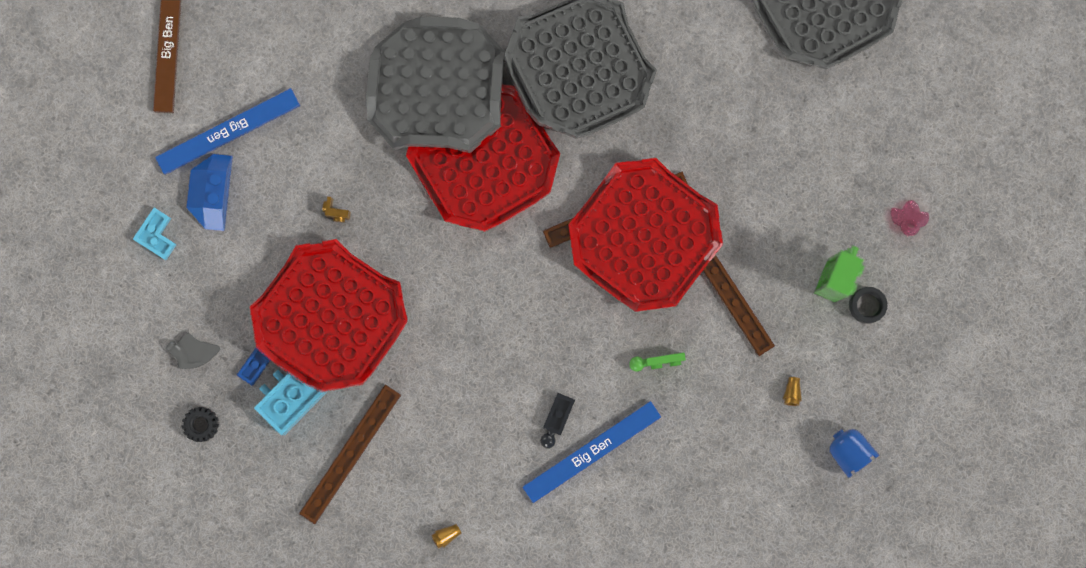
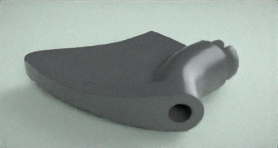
[166,332,220,369]

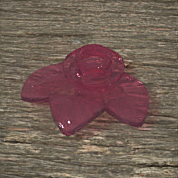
[891,200,929,236]

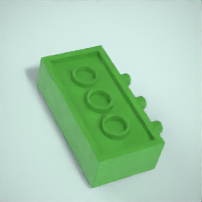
[814,246,865,302]

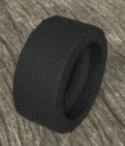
[849,287,888,324]

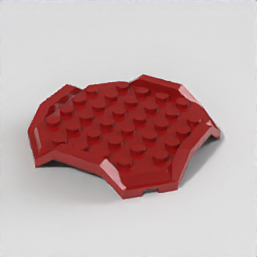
[406,84,561,232]
[568,158,723,312]
[249,239,408,392]

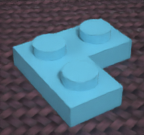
[133,208,177,260]

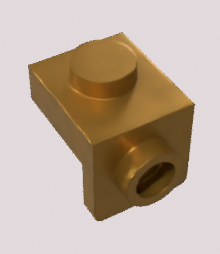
[322,196,351,223]

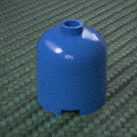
[829,429,879,478]

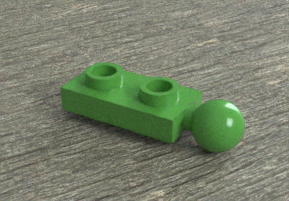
[629,352,686,372]

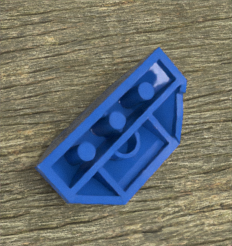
[186,154,233,231]

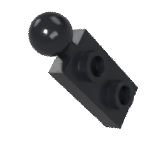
[540,393,575,449]

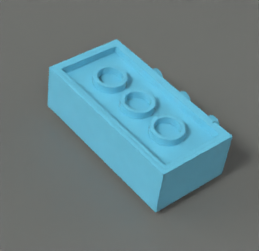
[254,370,328,435]

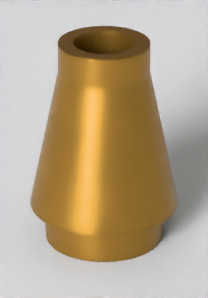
[783,377,802,406]
[431,524,462,549]

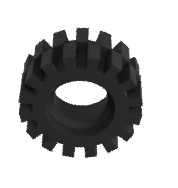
[182,407,219,442]

